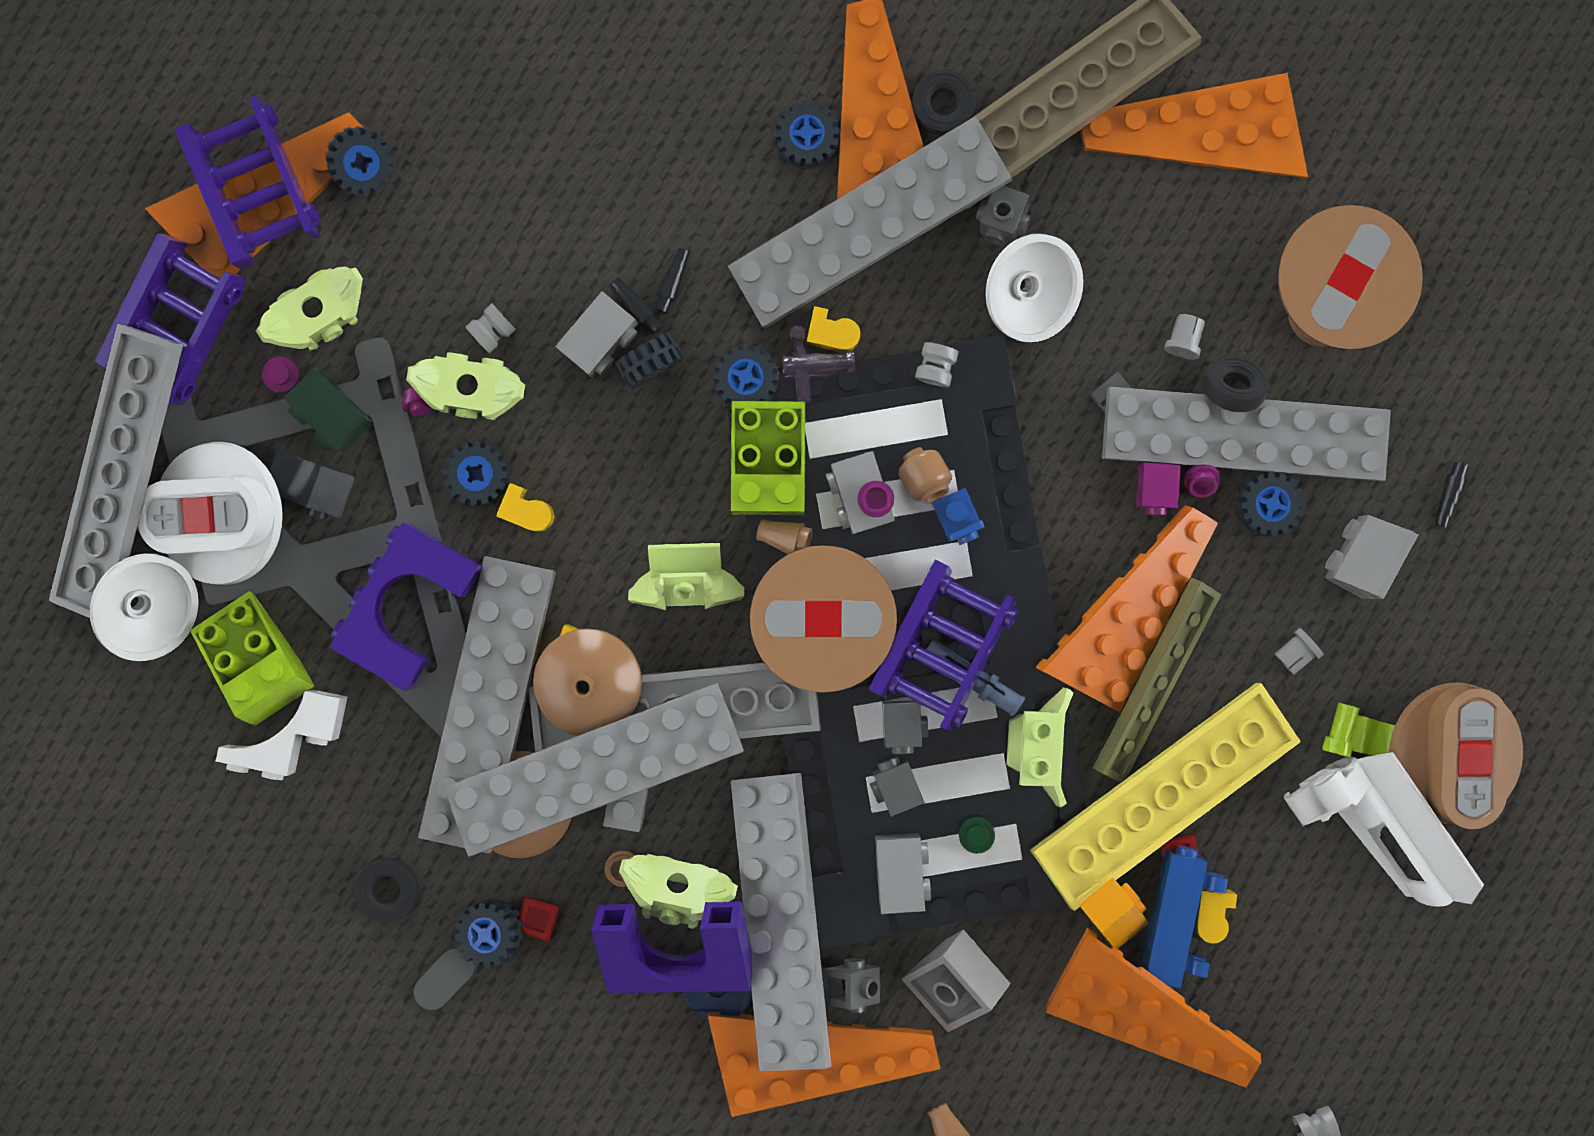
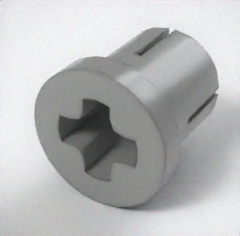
[1164,314,1205,360]
[1274,628,1324,675]

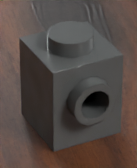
[882,700,928,754]
[870,756,925,817]

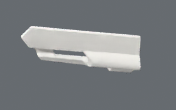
[1284,752,1484,906]

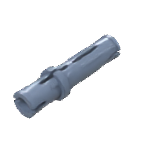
[926,638,1025,717]

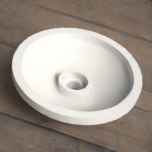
[986,234,1083,342]
[90,554,198,661]

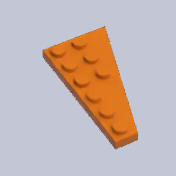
[837,0,923,199]
[1080,73,1308,179]
[145,112,364,279]
[1035,505,1218,713]
[1046,927,1261,1088]
[708,1011,941,1117]

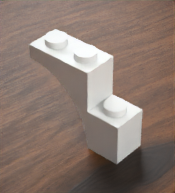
[216,689,348,780]

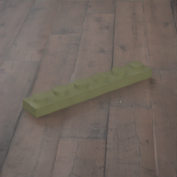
[1093,578,1222,783]

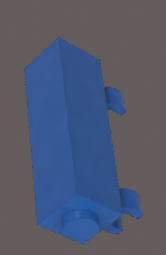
[1141,845,1228,988]

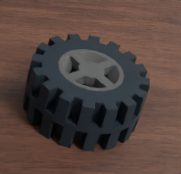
[615,332,684,389]

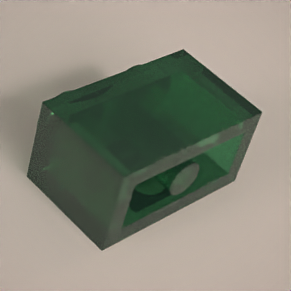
[284,367,373,452]

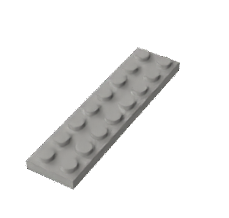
[728,116,1012,329]
[49,324,183,618]
[1102,387,1391,481]
[418,556,556,853]
[528,662,821,752]
[444,683,744,857]
[731,773,832,1071]

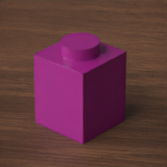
[1136,463,1181,516]

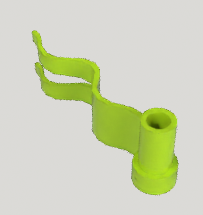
[1322,703,1395,757]

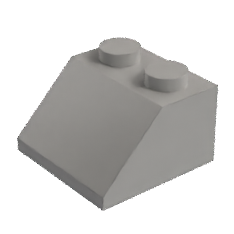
[1325,515,1418,599]
[901,930,1011,1032]

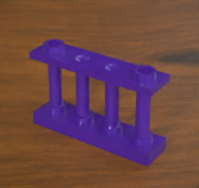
[175,95,321,270]
[95,233,247,405]
[868,559,1019,732]

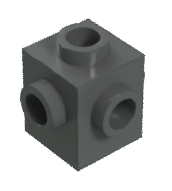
[976,186,1031,245]
[824,958,880,1013]

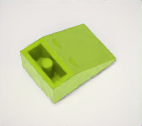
[731,401,805,515]
[190,591,314,726]

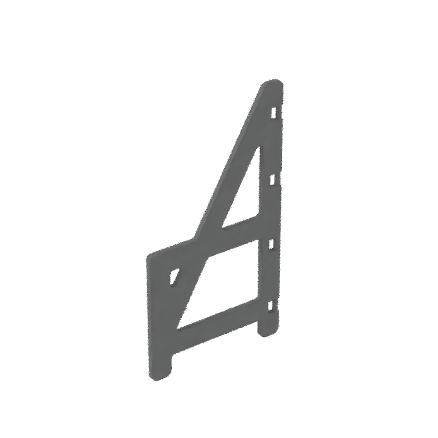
[161,338,466,738]

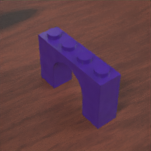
[329,522,483,691]
[592,901,752,993]

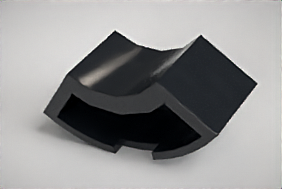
[263,446,355,520]

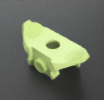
[256,267,363,350]
[406,353,525,420]
[628,543,744,610]
[1007,687,1073,807]
[619,854,738,929]

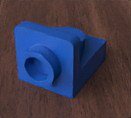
[931,488,985,546]

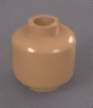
[898,447,952,504]

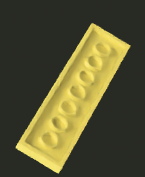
[1030,683,1301,911]

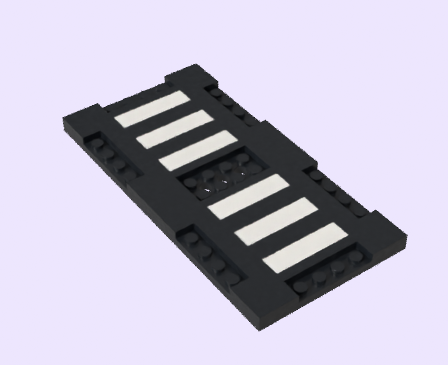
[726,334,1086,950]

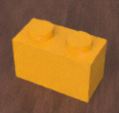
[1079,877,1149,949]

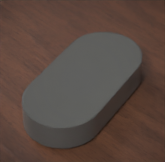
[414,946,476,1010]

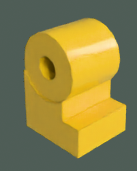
[806,306,860,353]
[496,483,555,532]
[1193,888,1237,944]

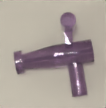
[781,325,855,404]

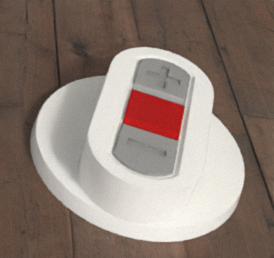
[137,442,282,585]

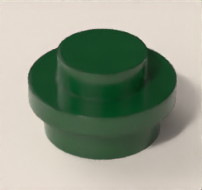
[959,817,995,854]

